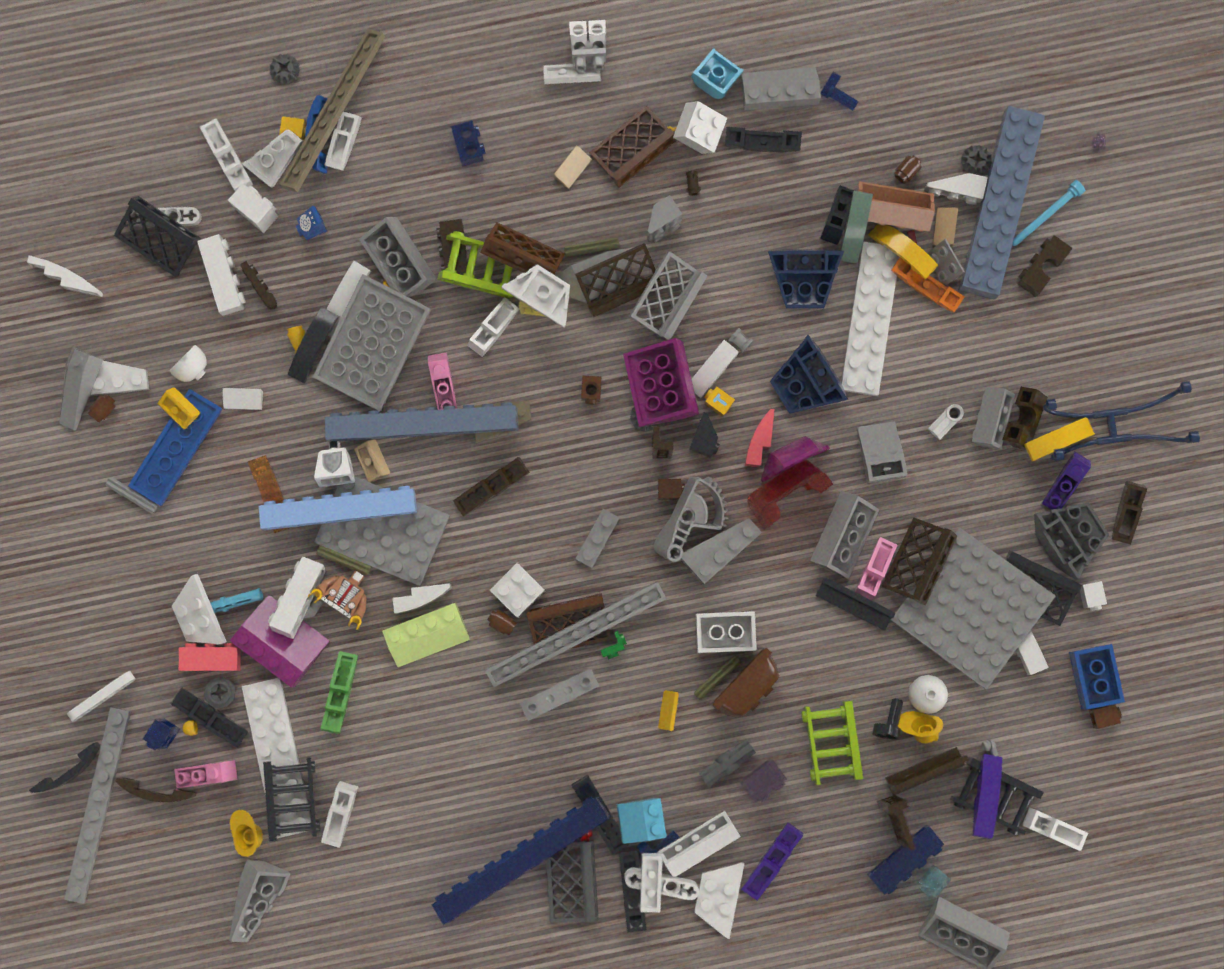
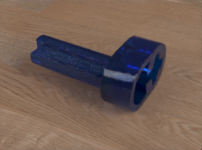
[820,72,859,111]
[636,830,680,854]

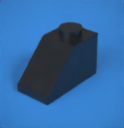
[689,412,720,458]

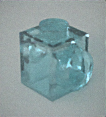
[918,865,951,898]

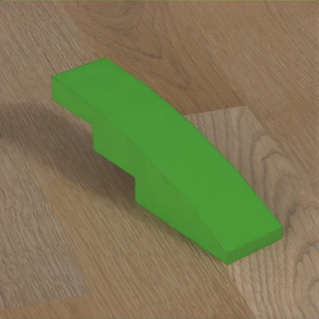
[321,651,358,734]

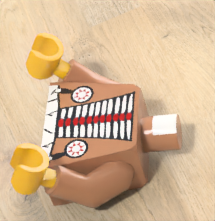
[308,570,367,630]

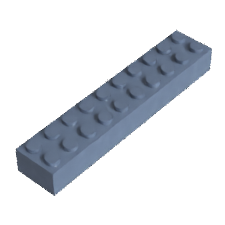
[958,106,1045,300]

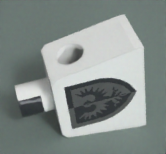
[314,441,355,487]

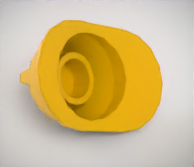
[898,711,944,744]
[230,810,263,857]

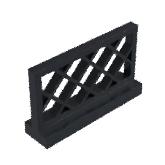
[114,196,201,277]
[1006,550,1082,626]

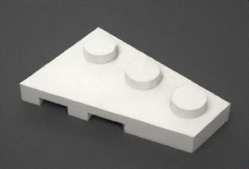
[242,130,303,187]

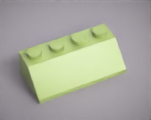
[382,603,470,667]

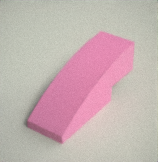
[855,537,897,600]

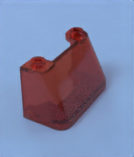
[747,460,833,530]

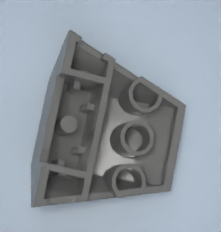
[1034,502,1109,580]

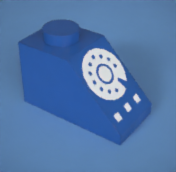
[296,205,327,240]

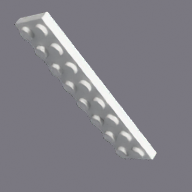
[841,242,899,396]
[242,678,311,838]

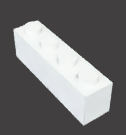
[197,234,246,316]
[269,556,326,639]
[658,811,740,878]

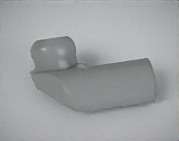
[982,739,998,756]

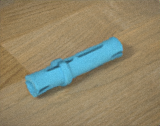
[210,588,263,613]

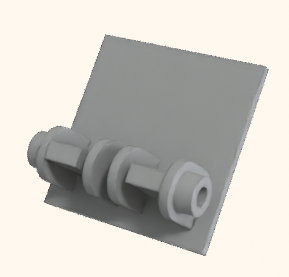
[927,239,965,286]

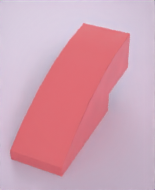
[744,409,775,467]

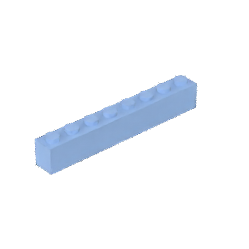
[259,486,417,530]

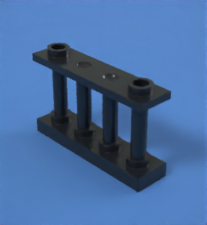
[263,757,320,842]
[950,757,1044,836]

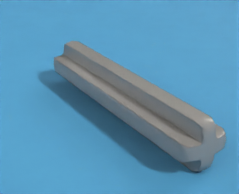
[105,477,158,514]

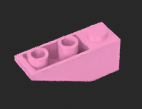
[428,352,457,410]
[174,760,238,788]

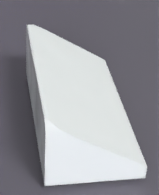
[223,388,263,410]

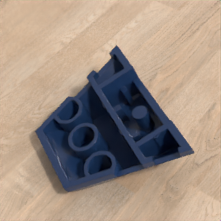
[768,249,844,308]
[770,335,848,414]

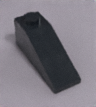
[820,185,855,245]

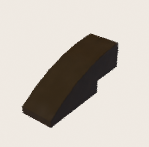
[1112,481,1147,545]

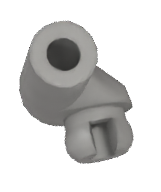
[303,597,323,619]

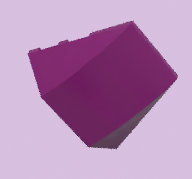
[761,436,830,483]

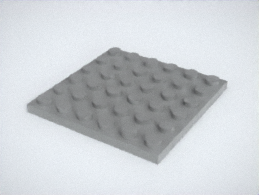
[891,527,1056,690]

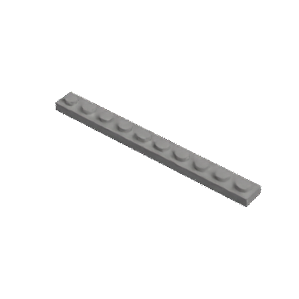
[485,581,666,687]
[64,707,131,904]

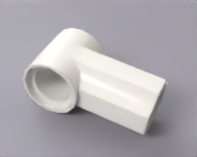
[928,404,964,440]

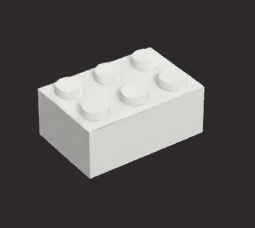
[695,611,757,653]

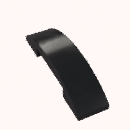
[725,127,802,152]
[287,307,339,384]
[29,742,100,793]
[619,851,647,933]

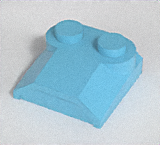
[691,48,744,99]

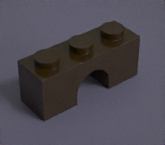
[1018,235,1073,297]
[1002,386,1048,450]

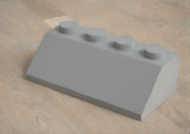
[741,67,821,111]
[359,217,437,297]
[810,491,880,579]
[918,897,1010,969]

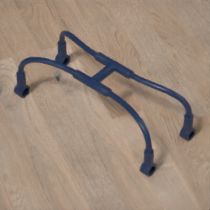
[1043,381,1200,461]

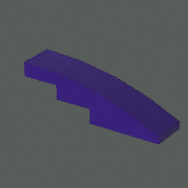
[972,754,1003,839]
[741,822,804,901]

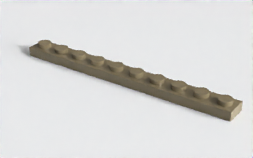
[279,29,385,193]

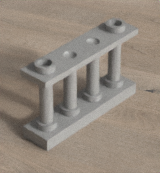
[519,668,599,721]

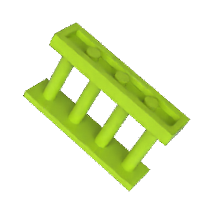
[437,231,514,299]
[801,701,863,785]

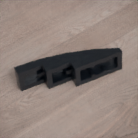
[171,687,248,748]
[571,774,629,855]

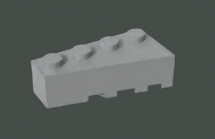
[681,518,762,585]

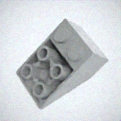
[857,421,908,484]

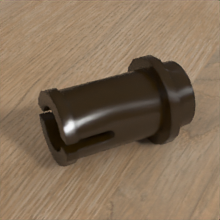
[686,171,701,196]

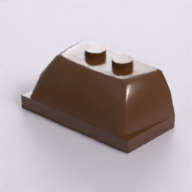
[711,647,779,718]

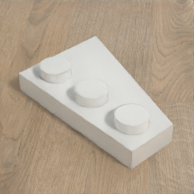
[90,361,149,396]

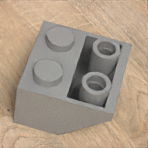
[647,195,682,243]

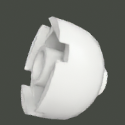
[169,345,207,382]
[908,675,948,714]

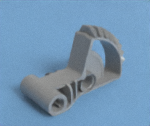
[653,476,728,562]

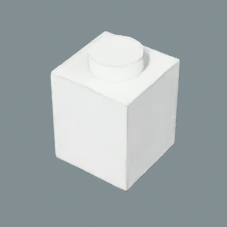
[1080,581,1107,611]

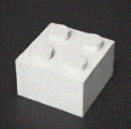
[673,101,727,154]
[228,183,278,233]
[490,563,545,618]

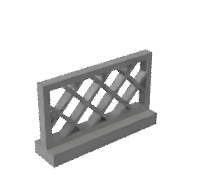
[629,251,707,341]

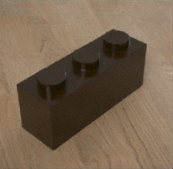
[436,219,468,275]

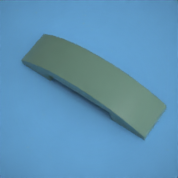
[840,191,873,264]

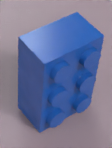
[1069,644,1125,710]

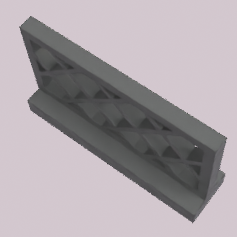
[546,840,599,923]

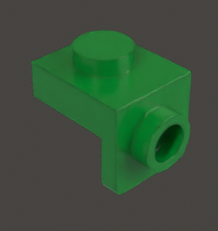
[600,631,627,660]

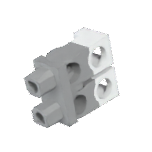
[569,20,606,71]

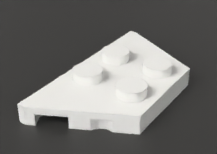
[501,265,570,328]
[172,574,227,644]
[694,862,744,939]

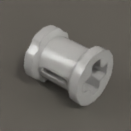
[728,328,754,353]

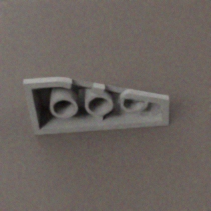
[59,347,103,430]
[229,860,291,942]

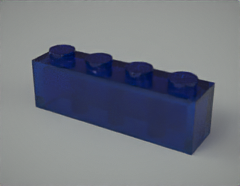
[867,825,944,895]

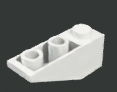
[924,173,988,205]

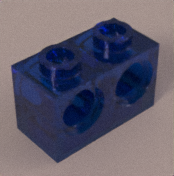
[451,120,486,167]
[143,718,180,751]

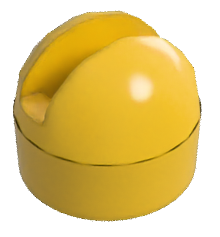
[182,720,198,736]

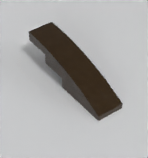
[453,457,530,517]

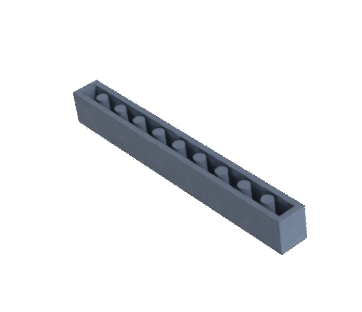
[325,402,519,442]

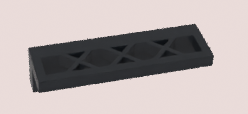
[815,578,896,631]

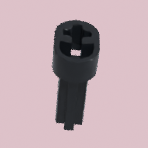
[872,698,904,740]

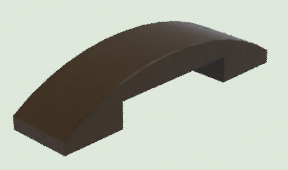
[115,777,197,803]

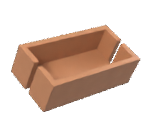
[857,181,935,232]

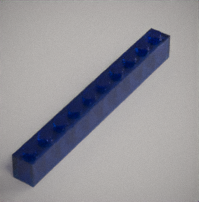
[431,796,611,925]

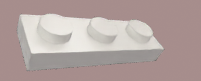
[544,63,601,84]
[640,853,662,912]

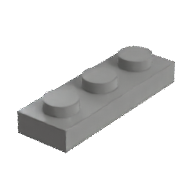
[575,509,620,568]

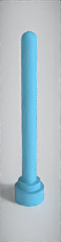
[1012,180,1085,246]

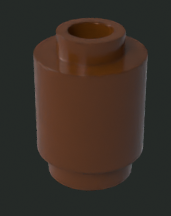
[894,155,922,184]
[88,394,116,423]
[487,609,517,635]

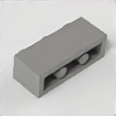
[972,387,1015,449]

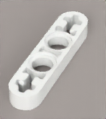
[131,207,202,227]
[67,671,136,722]
[624,868,699,900]

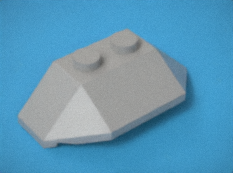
[555,249,632,303]

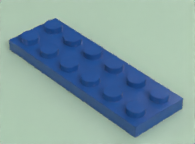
[128,389,223,506]

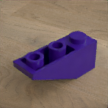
[1042,451,1091,510]

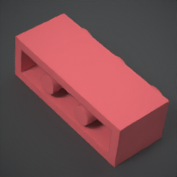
[178,643,241,671]

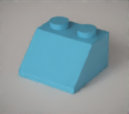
[617,798,667,844]

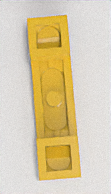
[868,224,938,280]
[1024,417,1095,462]

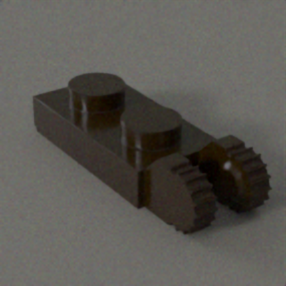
[240,261,277,310]

